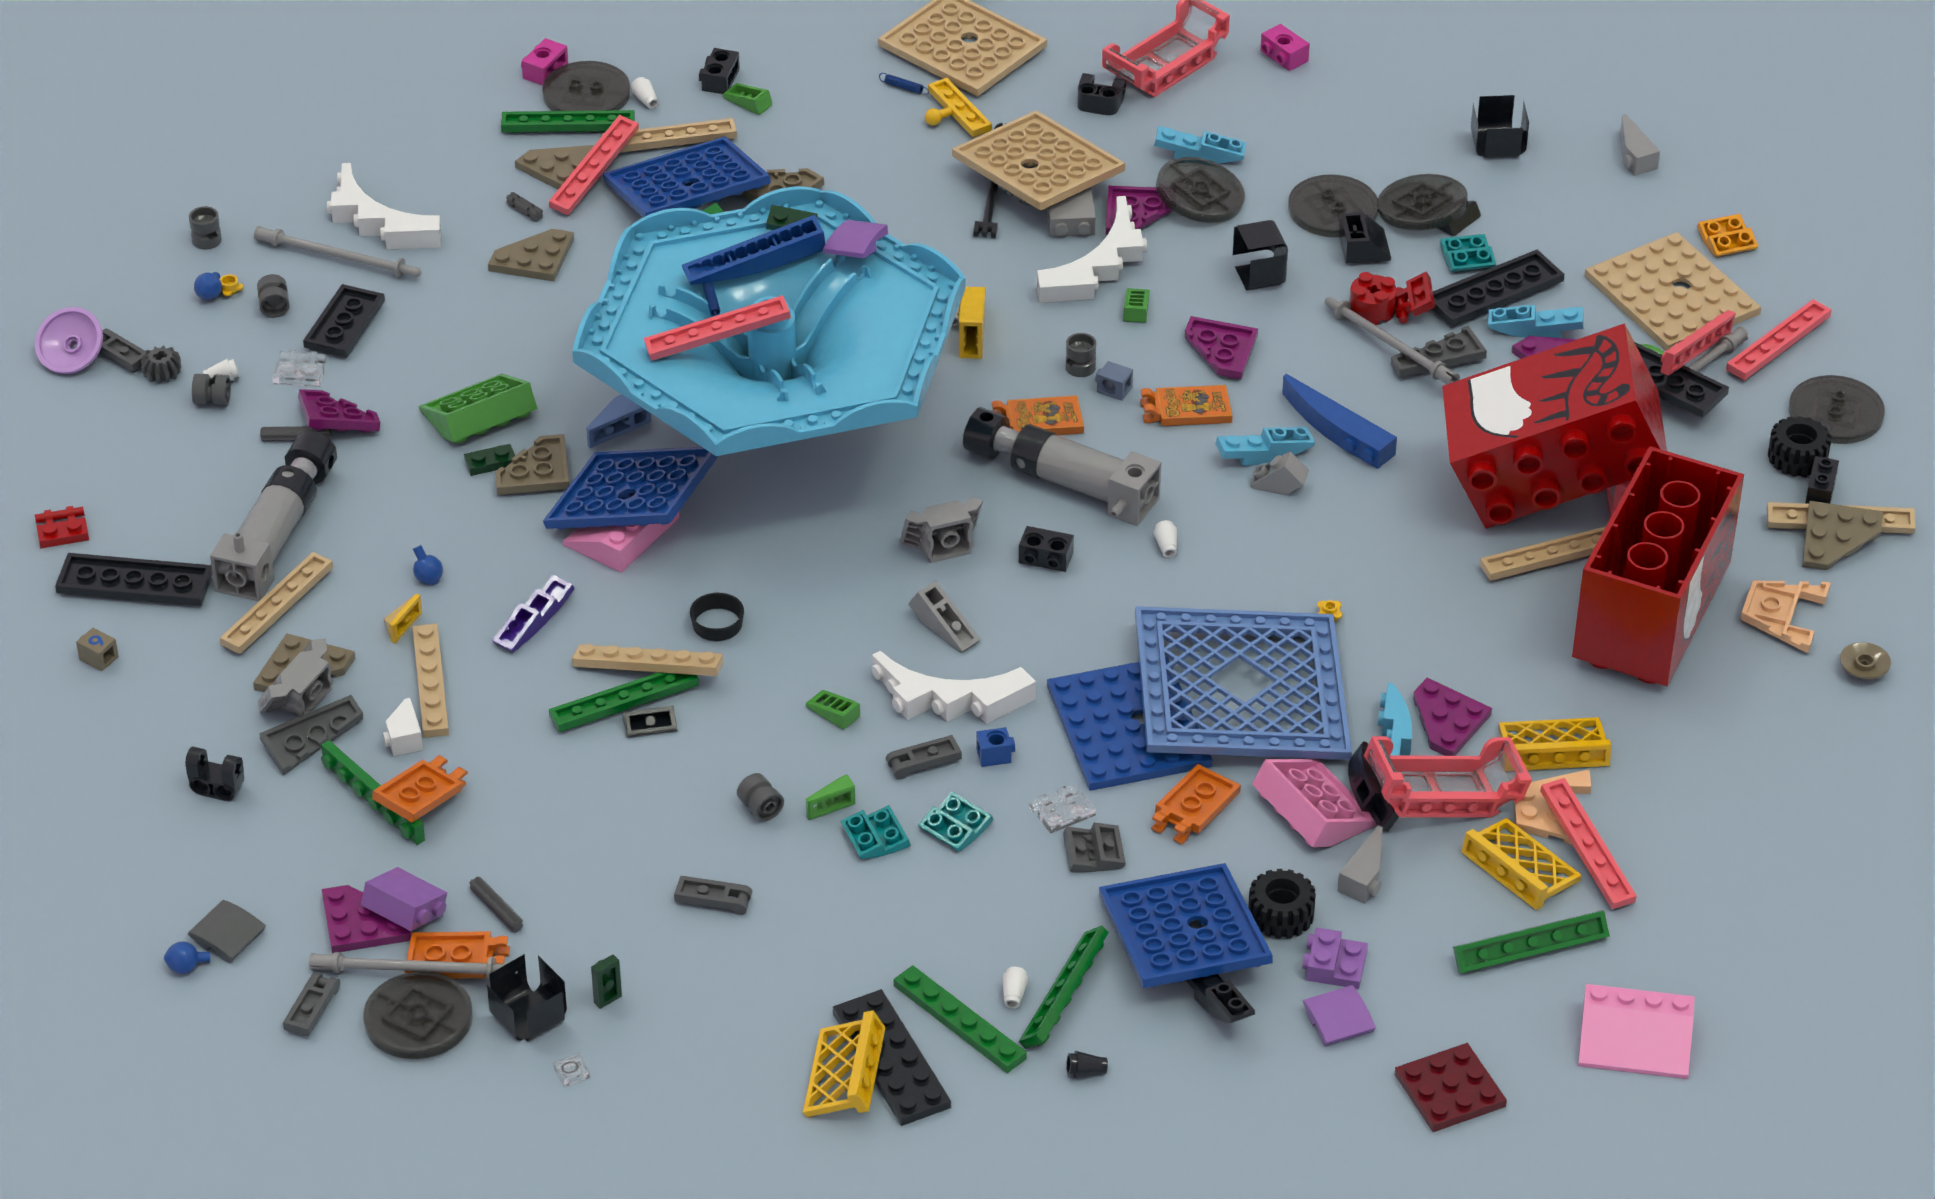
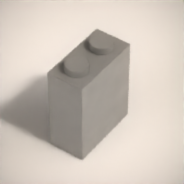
[1046,187,1096,237]

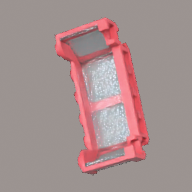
[1102,0,1230,97]
[1364,736,1532,817]

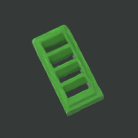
[723,83,772,115]
[1123,288,1150,323]
[806,690,860,730]
[806,774,855,820]

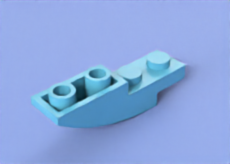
[1154,126,1246,164]
[1488,305,1584,338]
[1215,427,1315,466]
[1378,683,1412,756]

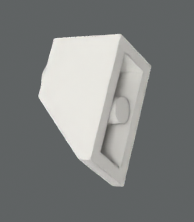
[383,698,423,756]

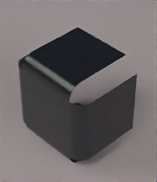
[1471,95,1529,158]
[1232,220,1288,290]
[487,954,567,1041]

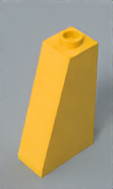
[959,287,986,359]

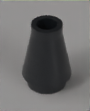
[1066,1051,1108,1078]

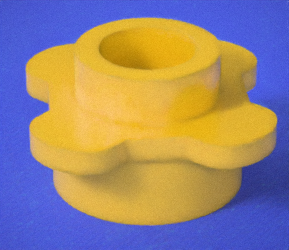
[220,274,243,296]
[1317,600,1342,622]

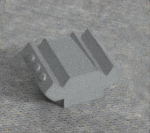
[899,497,983,563]
[258,638,333,716]

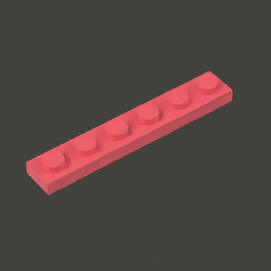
[549,115,639,216]
[644,295,791,361]
[1726,299,1832,381]
[1660,310,1736,376]
[1540,778,1637,910]

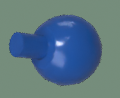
[194,272,222,301]
[413,545,443,585]
[164,941,211,974]

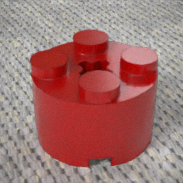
[1349,272,1397,325]

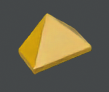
[384,594,422,643]

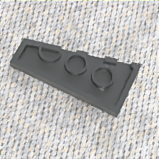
[1391,326,1487,377]
[260,695,363,775]

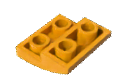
[1697,214,1758,257]

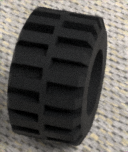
[1768,416,1831,477]
[1248,869,1316,939]

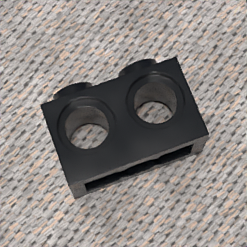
[699,48,740,94]
[1805,456,1839,504]
[1019,526,1074,572]

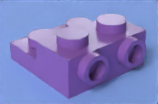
[1302,927,1368,989]

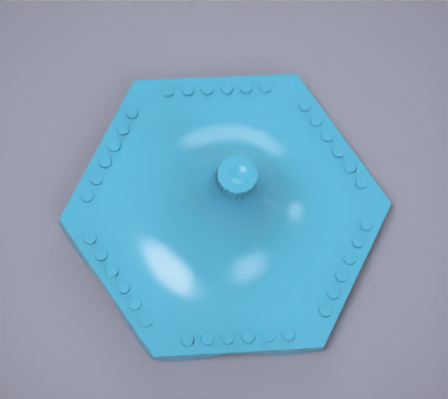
[572,186,966,456]

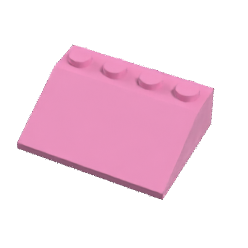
[562,493,680,573]
[1252,759,1377,848]
[1578,984,1695,1079]

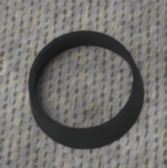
[690,592,744,641]

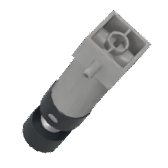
[963,407,1161,526]
[210,431,337,601]

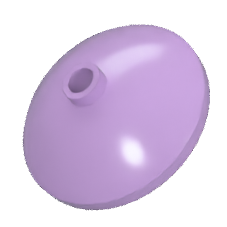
[35,307,103,374]

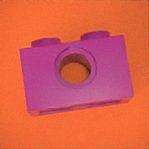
[1260,24,1310,71]
[521,38,568,86]

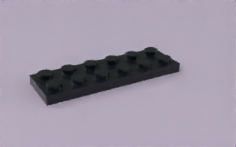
[1432,249,1565,327]
[1634,342,1729,418]
[55,553,213,606]
[833,989,951,1126]

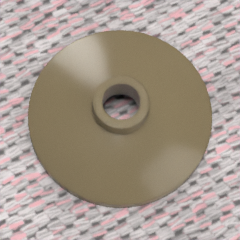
[1840,642,1891,679]

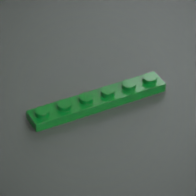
[501,110,635,133]
[549,672,699,732]
[321,740,425,845]
[1453,910,1610,973]
[1019,926,1109,1049]
[893,965,1027,1074]

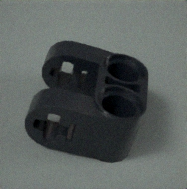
[1077,73,1127,115]
[185,746,245,801]

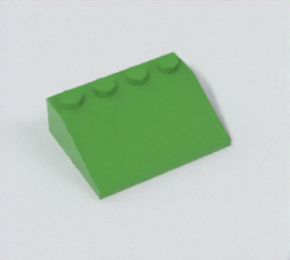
[419,373,538,443]

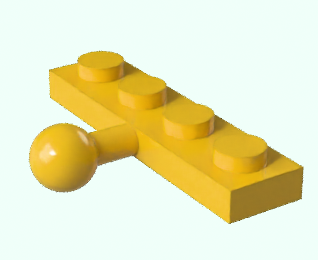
[924,78,992,137]

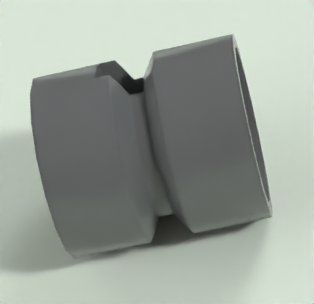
[189,206,222,250]
[257,274,290,318]
[1066,333,1096,377]
[192,374,231,406]
[737,773,784,821]

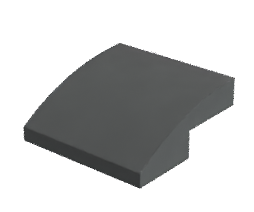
[1063,822,1126,872]
[187,900,266,963]

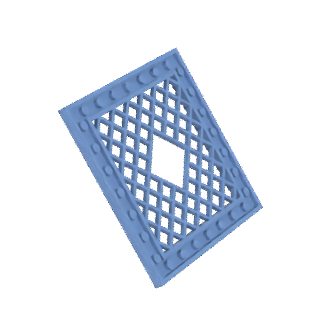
[1135,606,1352,760]

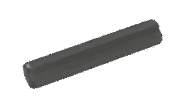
[260,426,332,441]
[469,877,523,932]

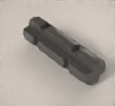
[506,192,543,221]

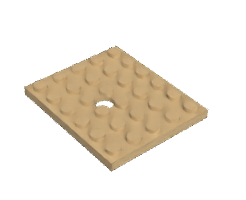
[878,0,1047,97]
[952,110,1125,211]
[1584,232,1761,350]

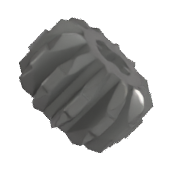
[141,345,182,384]

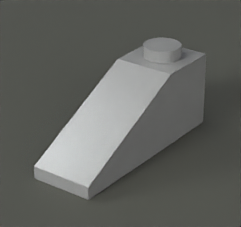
[1620,114,1660,176]
[908,581,981,653]
[1337,825,1383,904]

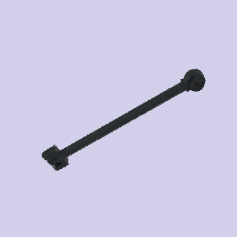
[973,123,1007,238]

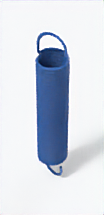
[879,73,929,95]
[702,282,720,316]

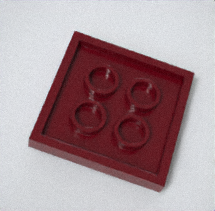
[1394,1042,1507,1132]

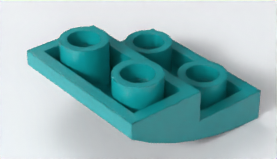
[1440,234,1496,272]
[918,791,994,852]
[840,805,911,859]

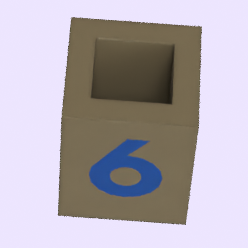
[76,628,119,671]

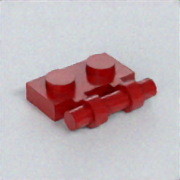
[1395,272,1435,324]
[34,506,89,549]

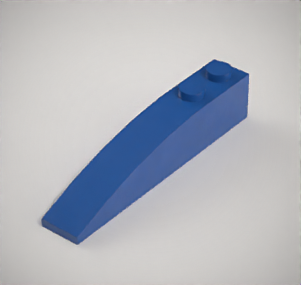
[682,215,826,285]
[1282,374,1397,469]

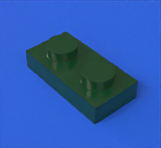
[766,205,818,230]
[464,444,515,476]
[591,954,622,1009]

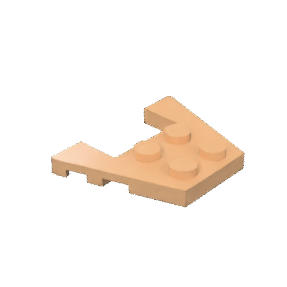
[1740,580,1831,653]
[1514,770,1595,845]

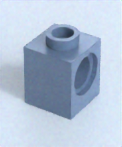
[1095,361,1133,401]

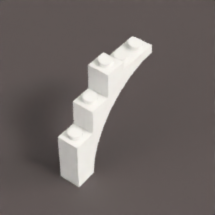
[327,163,441,250]
[1036,196,1147,303]
[871,651,1036,724]

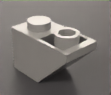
[1250,451,1309,495]

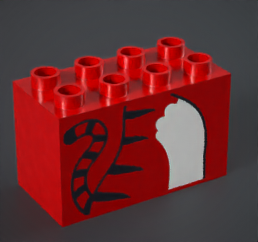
[1442,323,1667,529]
[1572,446,1745,687]

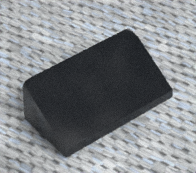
[1432,201,1481,236]
[623,705,677,738]

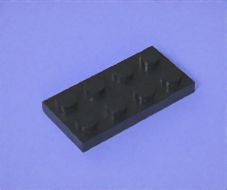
[303,284,385,358]

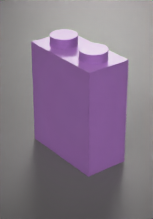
[361,867,448,931]

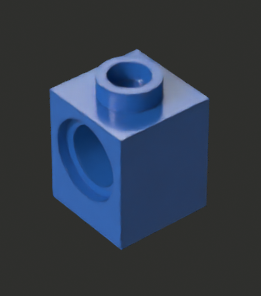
[976,727,1015,767]

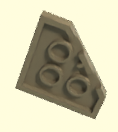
[515,145,594,189]
[740,168,824,201]
[488,229,574,281]
[495,434,569,495]
[1802,501,1883,570]
[253,633,355,692]

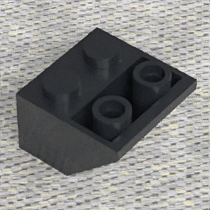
[1339,212,1391,263]

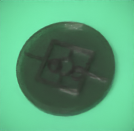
[542,61,630,111]
[1156,157,1245,223]
[1288,174,1379,237]
[1377,174,1468,230]
[1789,375,1885,444]
[363,972,473,1059]

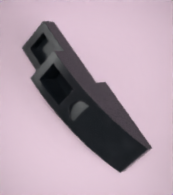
[1348,741,1399,832]
[1186,974,1255,1023]

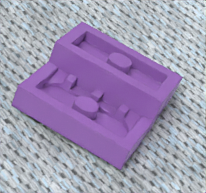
[823,220,888,258]
[1302,985,1376,1046]

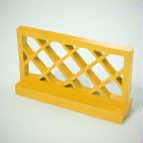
[1498,717,1611,771]
[1461,818,1582,910]
[803,1010,886,1117]

